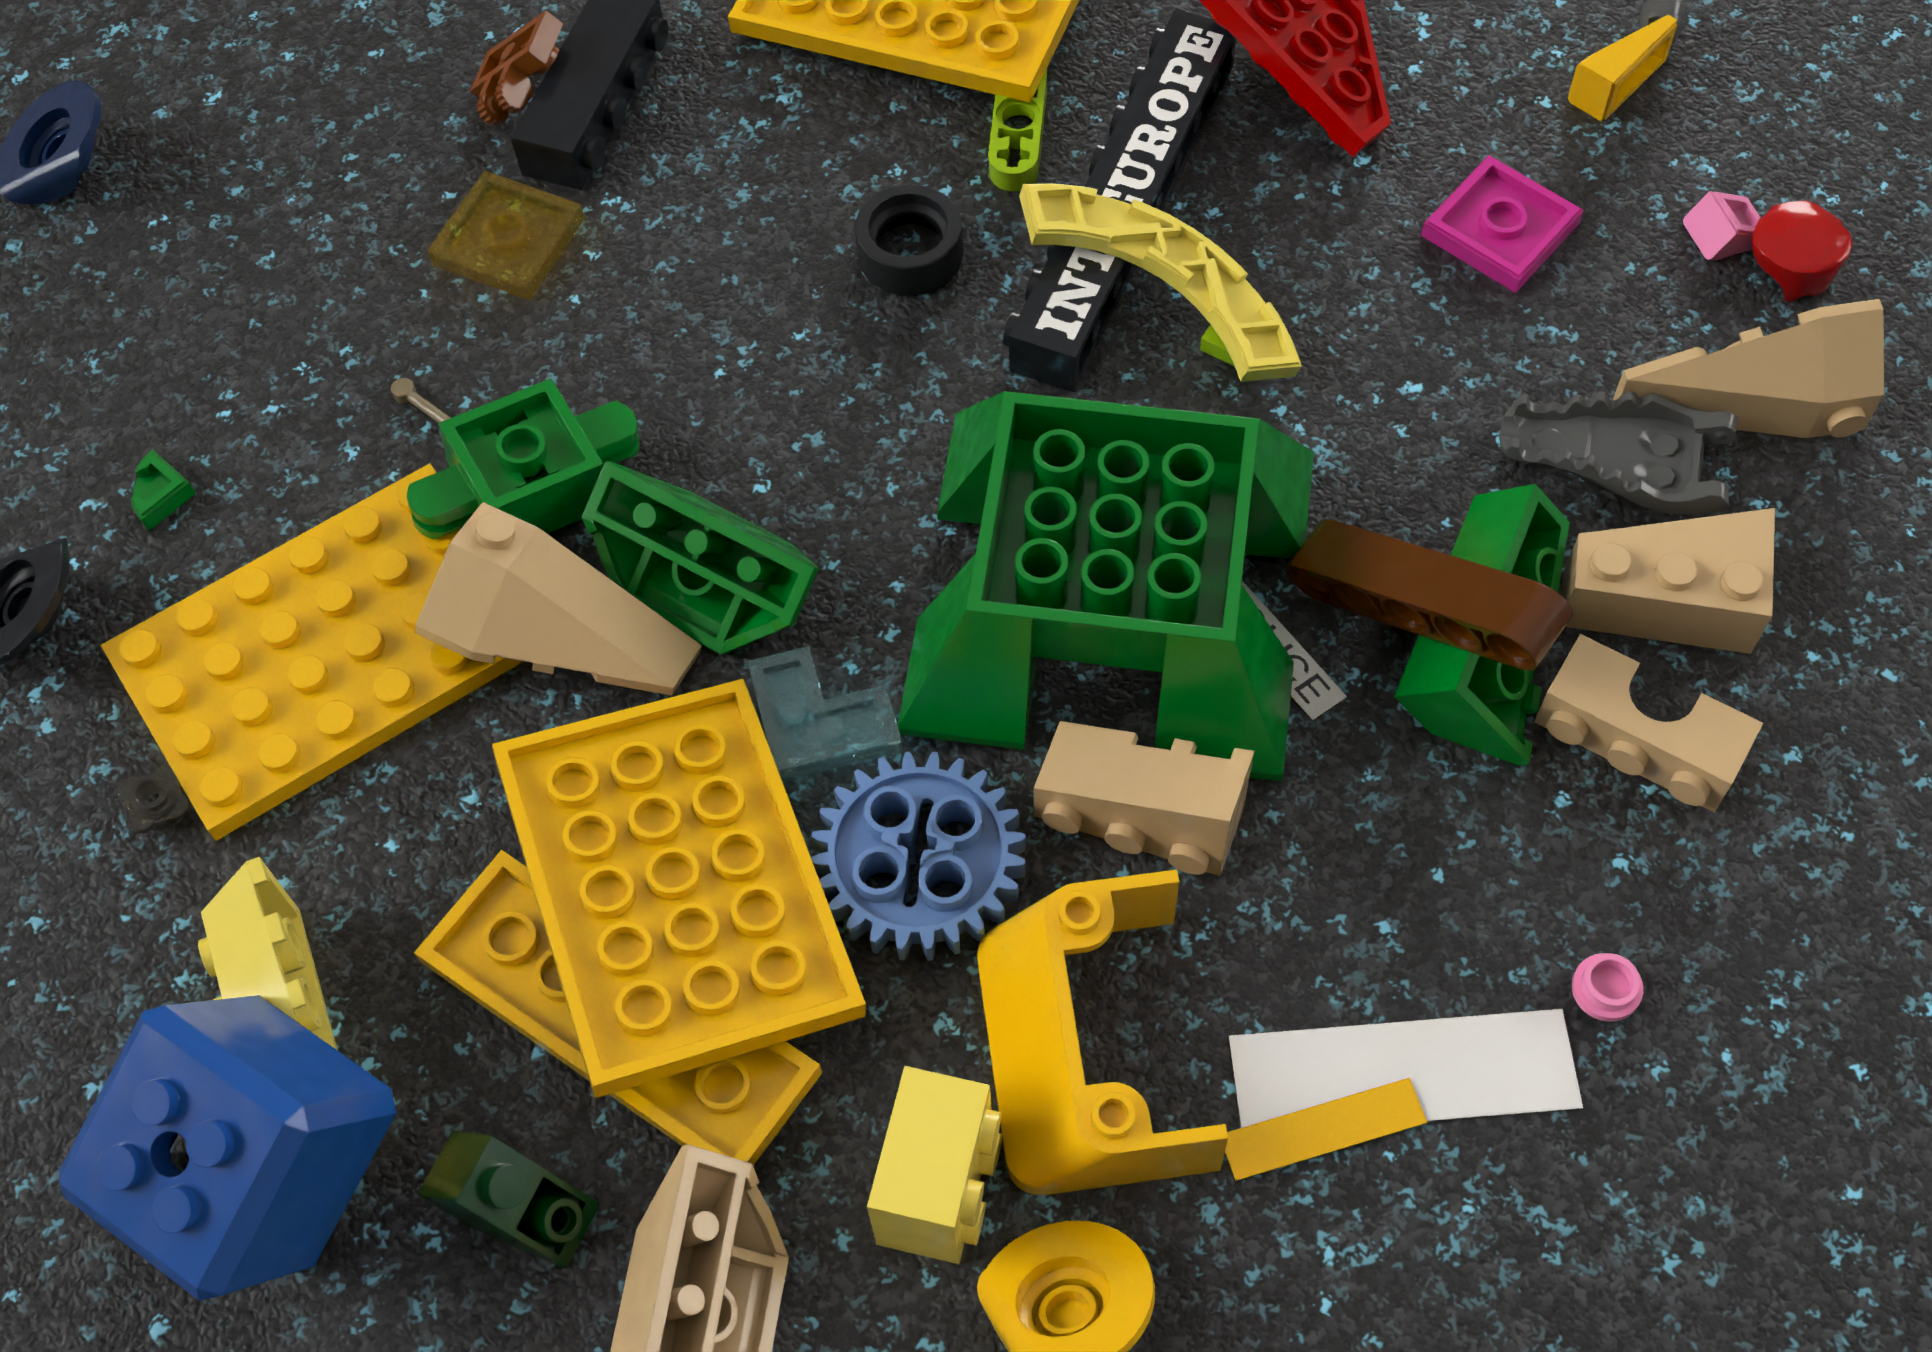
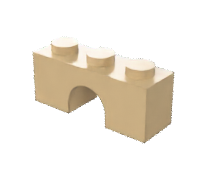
[1535,634,1763,812]

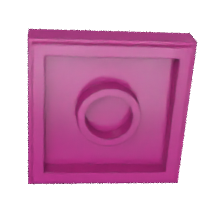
[1421,155,1584,293]

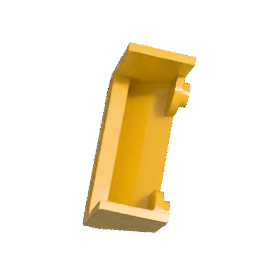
[977,869,1228,1195]

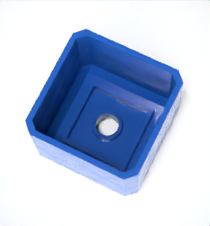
[59,995,396,1301]

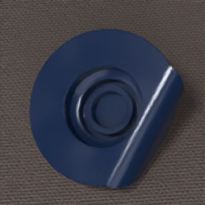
[0,80,101,204]

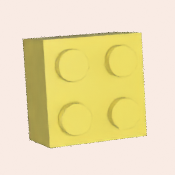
[867,1066,1002,1264]

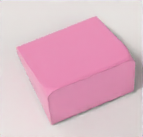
[1683,191,1761,260]

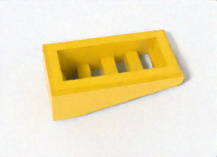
[1568,15,1678,122]

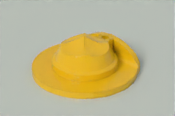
[977,1220,1155,1352]

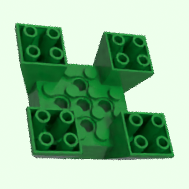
[897,391,1314,782]

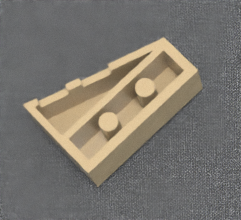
[1561,508,1775,654]
[1034,721,1254,876]

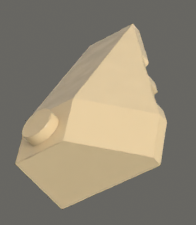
[1613,299,1884,438]
[415,502,702,696]

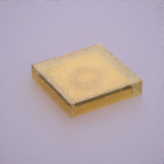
[427,170,585,301]

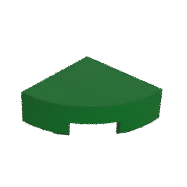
[131,449,196,531]

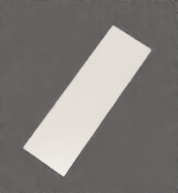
[1229,1009,1583,1128]

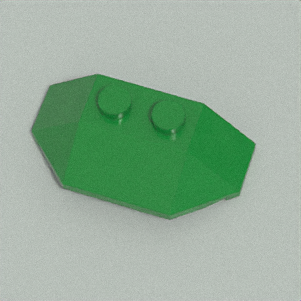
[581,461,819,654]

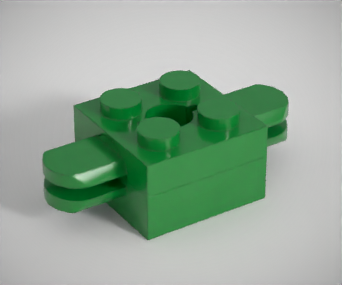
[407,378,640,539]

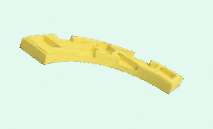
[1019,183,1302,382]

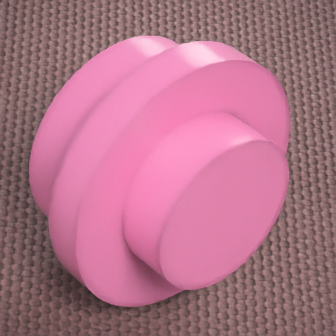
[1572,953,1643,1022]

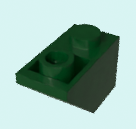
[417,1130,600,1269]

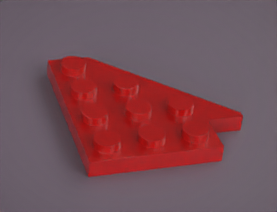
[1199,0,1391,157]

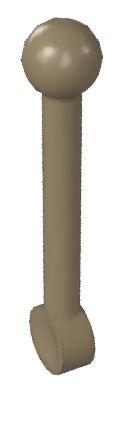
[391,378,451,423]

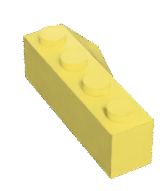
[198,857,338,1051]

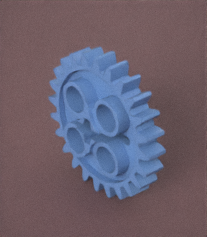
[811,752,1026,961]

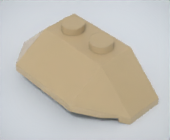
[610,1144,789,1352]

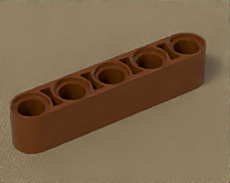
[1285,518,1573,671]

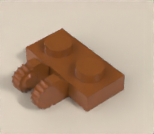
[470,10,563,126]

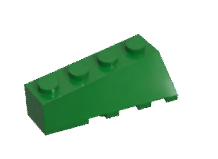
[1394,484,1570,766]

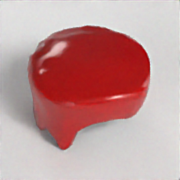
[1752,200,1852,302]

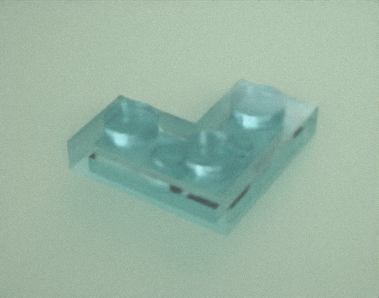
[748,646,903,781]

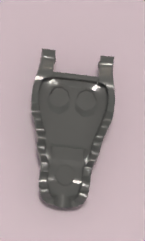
[1500,391,1738,514]

